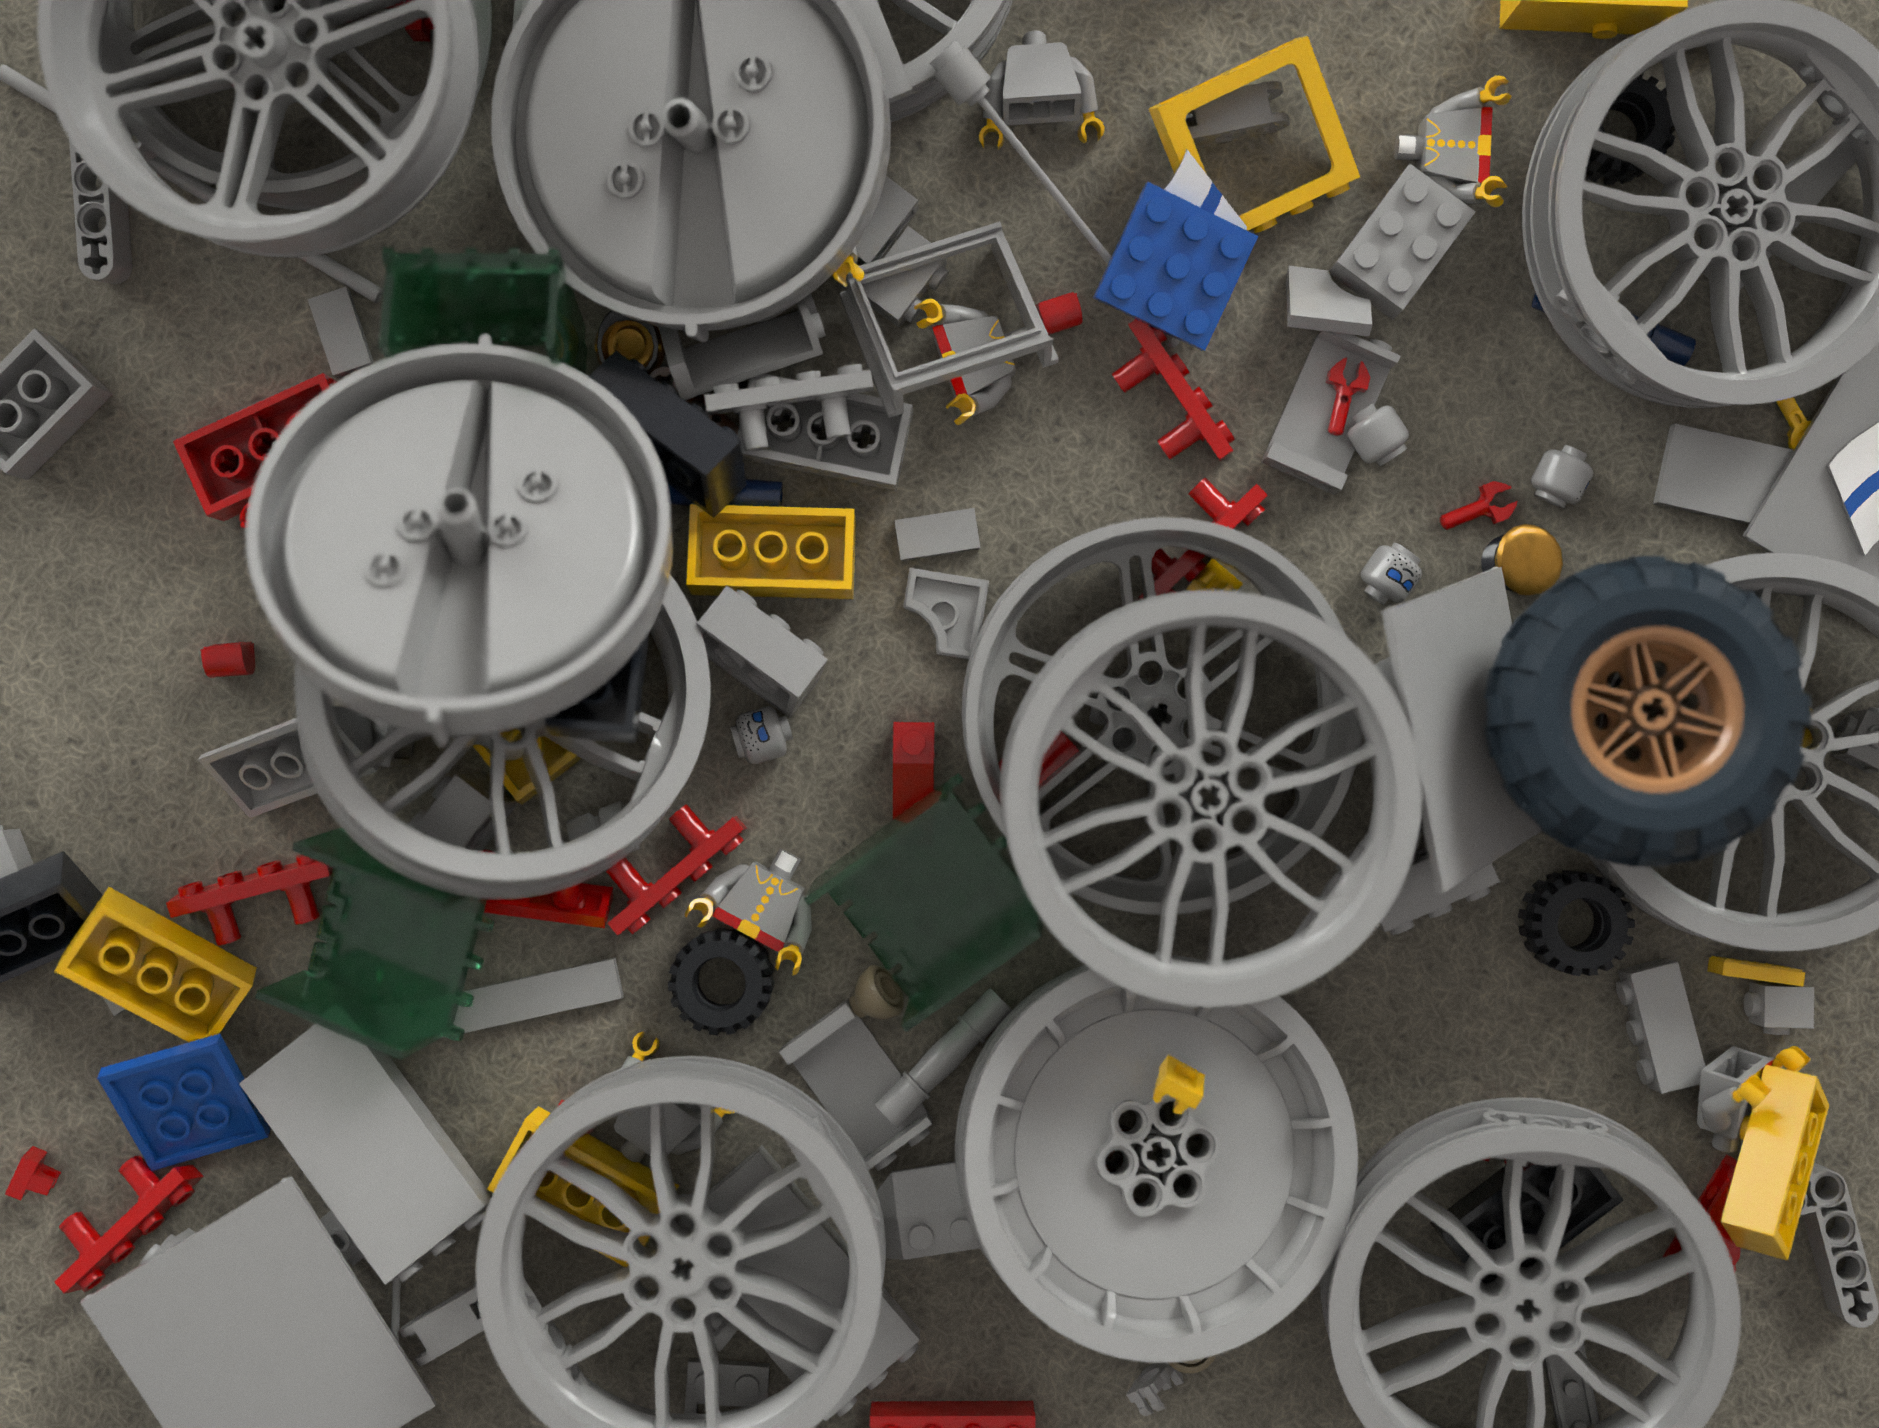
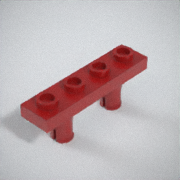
[1112,319,1236,461]
[1137,477,1268,601]
[606,804,747,936]
[442,849,613,928]
[166,850,339,946]
[54,1155,204,1294]

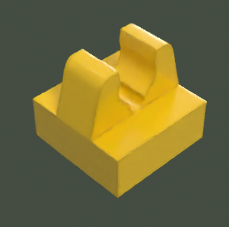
[1186,558,1243,591]
[1153,1054,1205,1114]

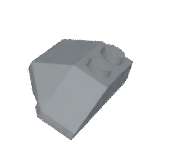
[877,1162,980,1260]

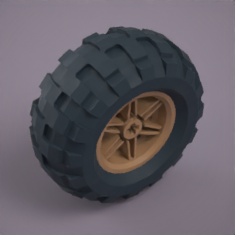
[1484,556,1811,867]

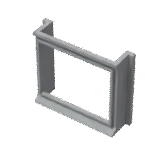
[840,221,1059,418]

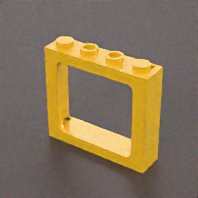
[1148,36,1360,233]

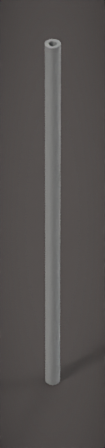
[0,65,384,303]

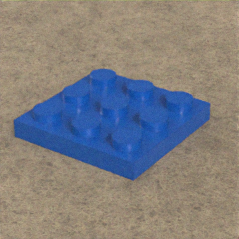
[1093,182,1258,351]
[97,1033,271,1171]

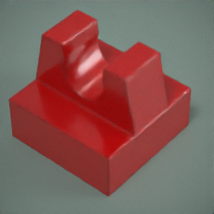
[5,1146,61,1201]

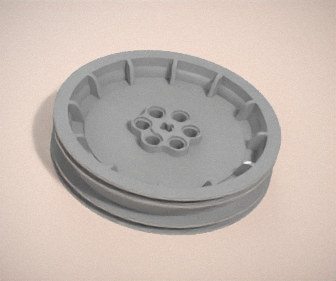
[955,956,1358,1363]

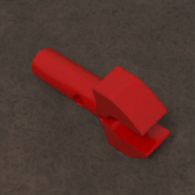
[1325,357,1370,436]
[1440,481,1518,530]

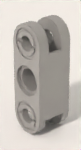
[1186,81,1290,149]
[398,1282,484,1366]

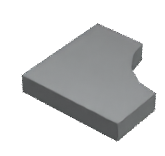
[1286,266,1373,336]
[903,568,989,660]

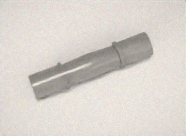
[875,988,1012,1128]

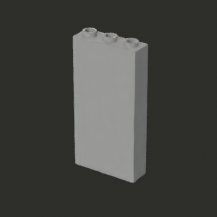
[239,1005,492,1285]
[675,1145,920,1421]

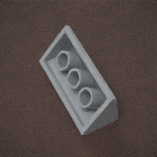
[198,706,379,818]

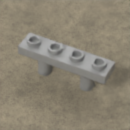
[704,364,874,451]

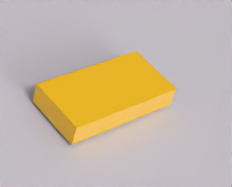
[1707,956,1805,987]

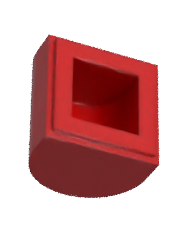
[1035,292,1083,335]
[200,641,256,678]

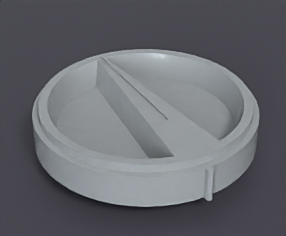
[491,0,891,343]
[246,334,672,746]

